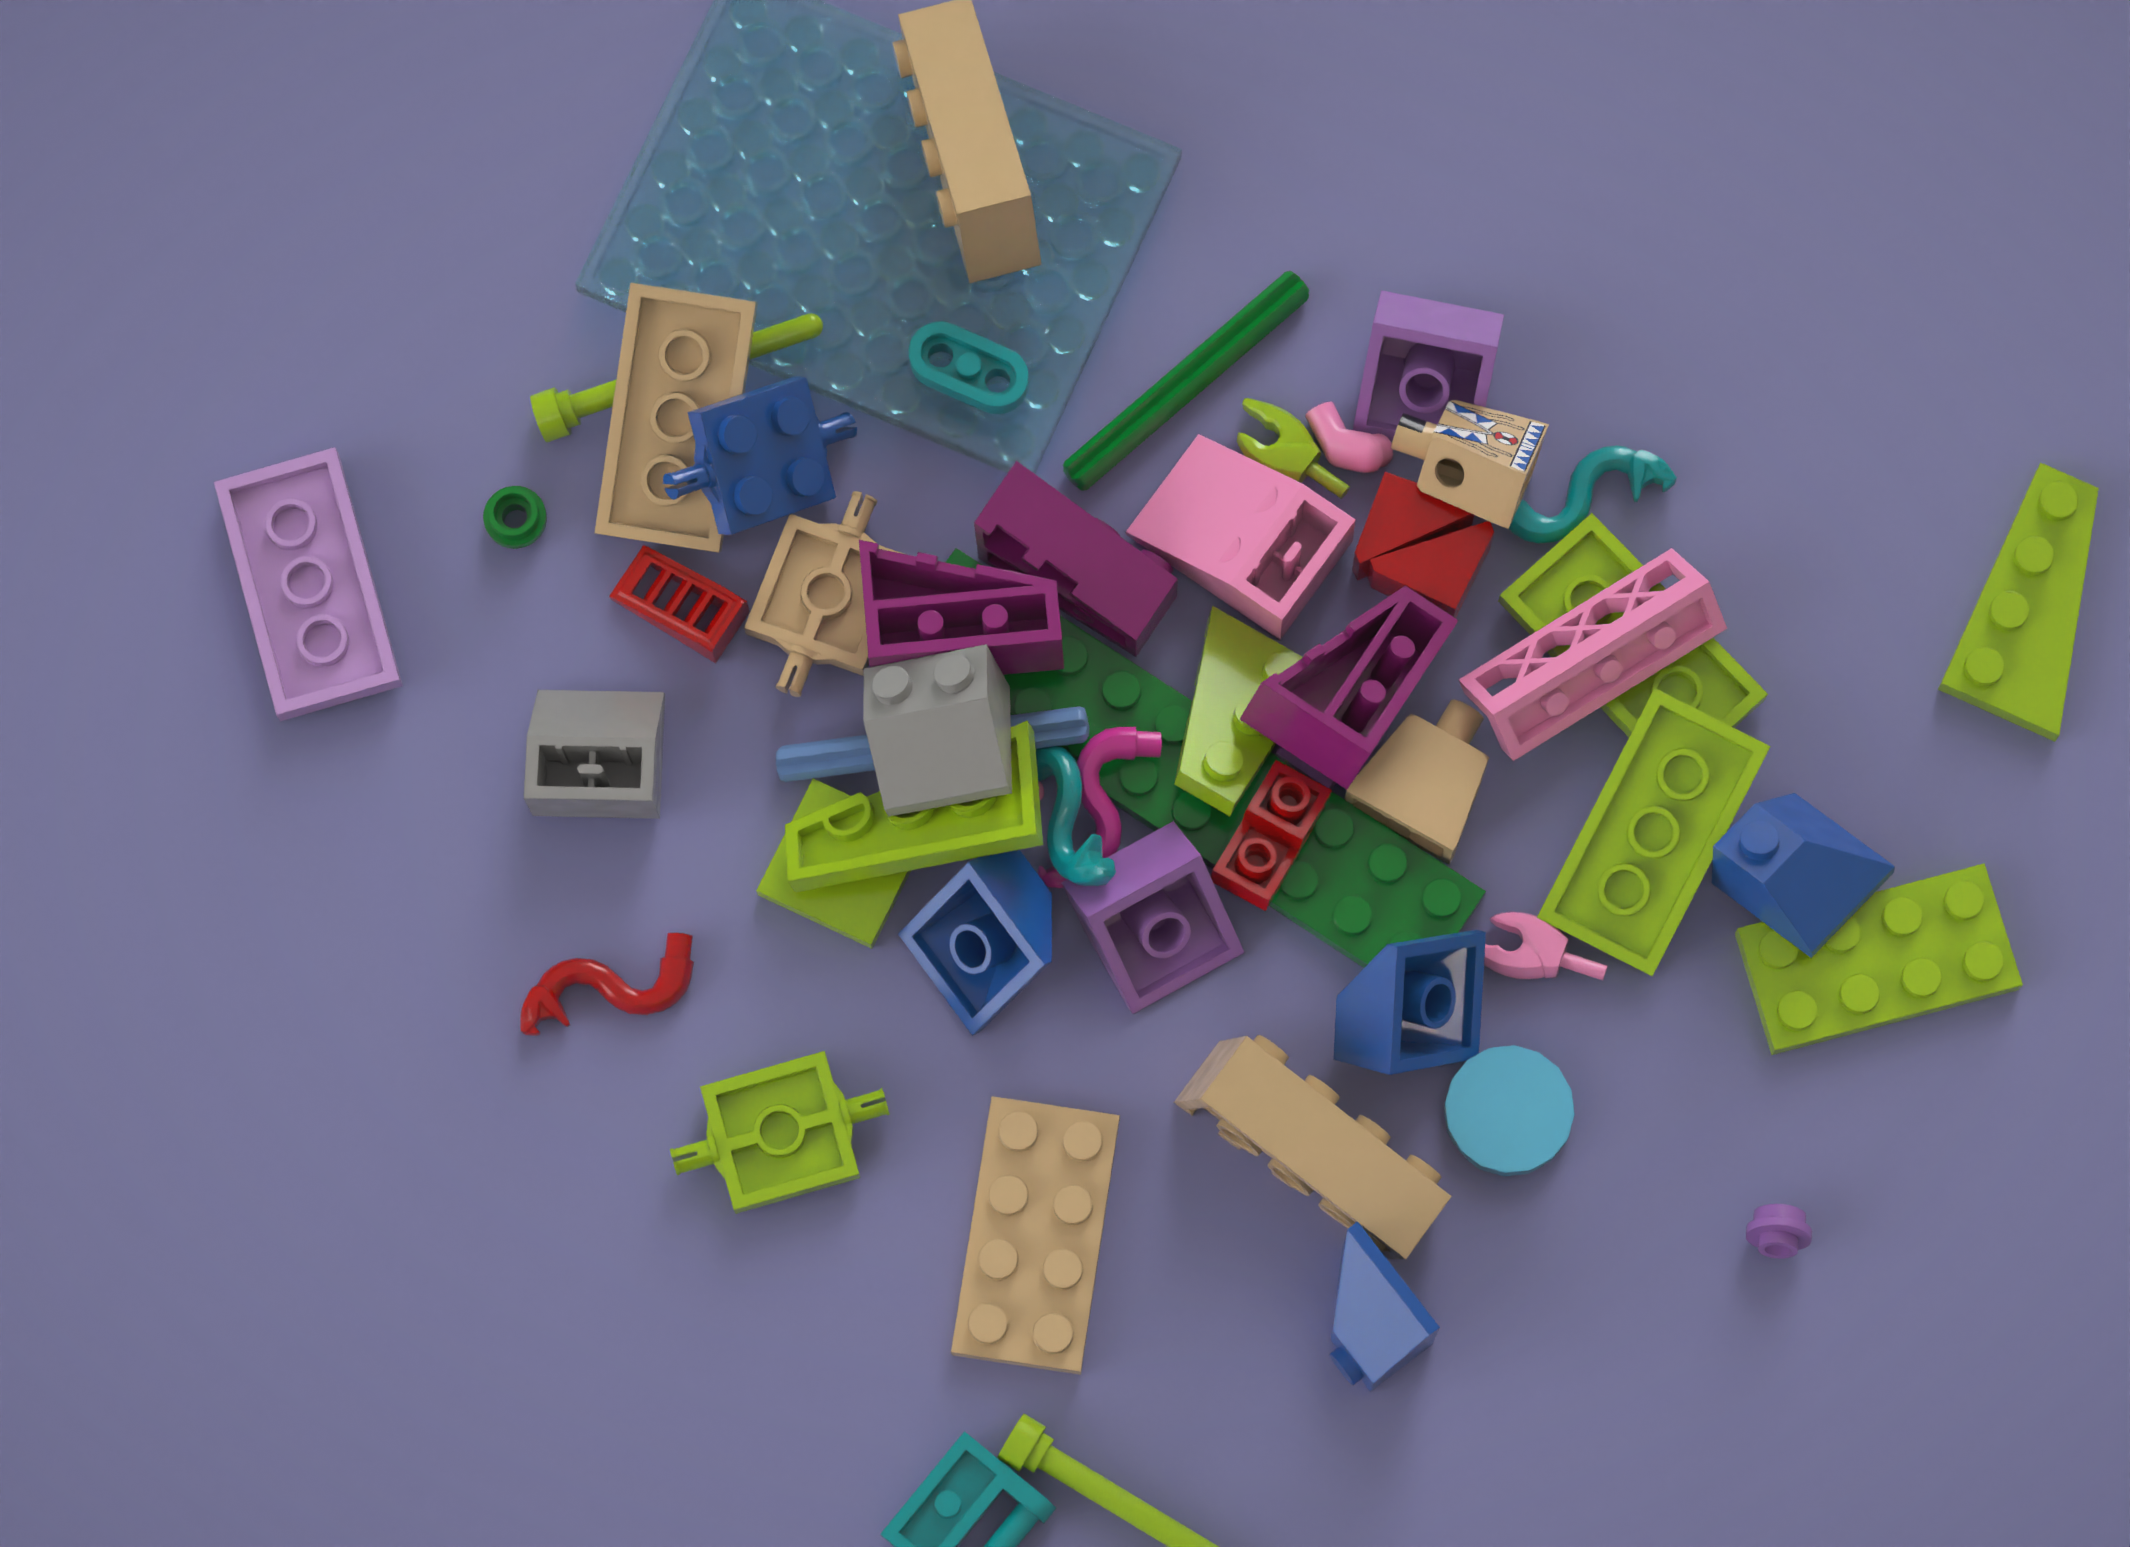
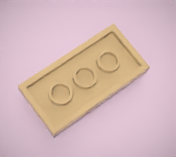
[595,283,758,553]
[951,1096,1120,1375]

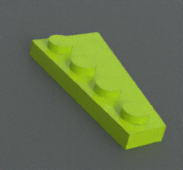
[785,720,1043,892]

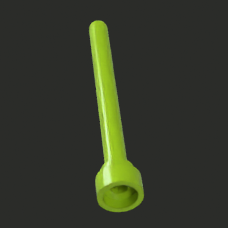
[530,313,823,443]
[997,1413,1219,1547]

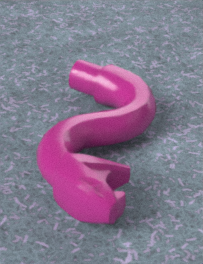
[1037,727,1162,888]

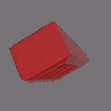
[609,545,750,663]

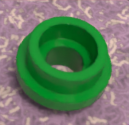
[483,486,547,549]

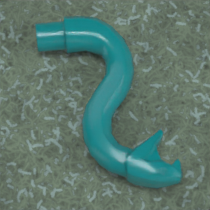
[1509,445,1677,544]
[1036,746,1116,886]

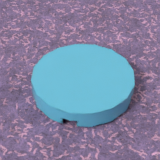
[1444,1045,1575,1176]

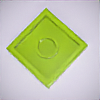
[756,778,912,949]

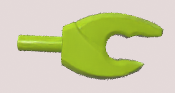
[1236,398,1350,499]

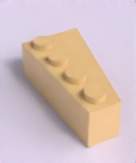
[892,0,1042,284]
[1173,1035,1452,1259]

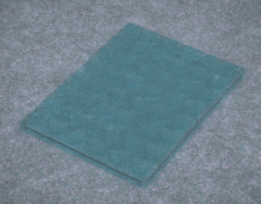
[575,0,1182,474]

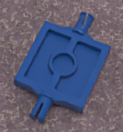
[663,377,857,535]

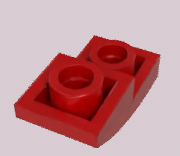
[1210,760,1332,911]

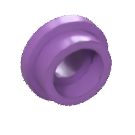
[1746,1204,1812,1259]

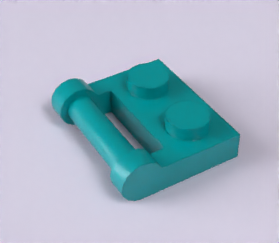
[880,1431,1057,1547]

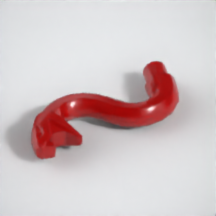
[520,933,694,1036]

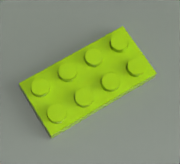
[1498,513,1768,737]
[1537,688,1771,976]
[1735,863,2023,1055]

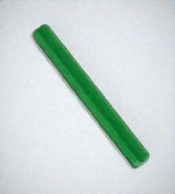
[1063,271,1309,491]

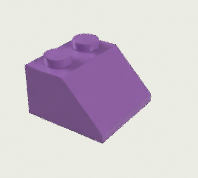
[1353,290,1504,441]
[1061,821,1245,1014]

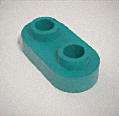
[908,321,1029,414]

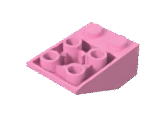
[1126,434,1356,640]

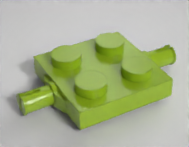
[670,1051,890,1214]

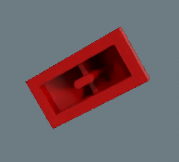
[1352,472,1474,581]
[1367,521,1494,618]

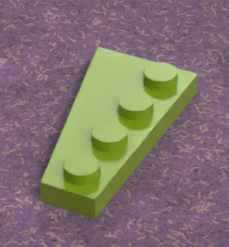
[1938,462,2099,742]

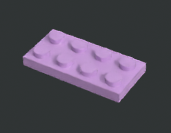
[214,447,403,721]

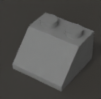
[863,644,1012,817]

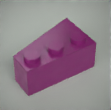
[974,461,1178,657]
[859,540,1064,675]
[1240,586,1459,790]

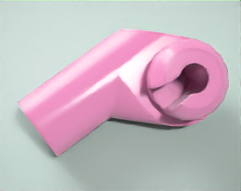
[1305,401,1393,473]

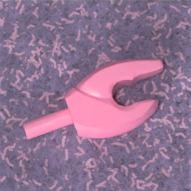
[1484,911,1608,981]

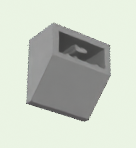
[524,690,665,819]

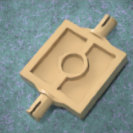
[744,491,903,697]

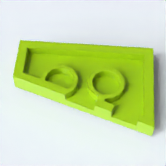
[1174,606,1302,816]

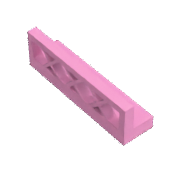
[1459,548,1727,761]

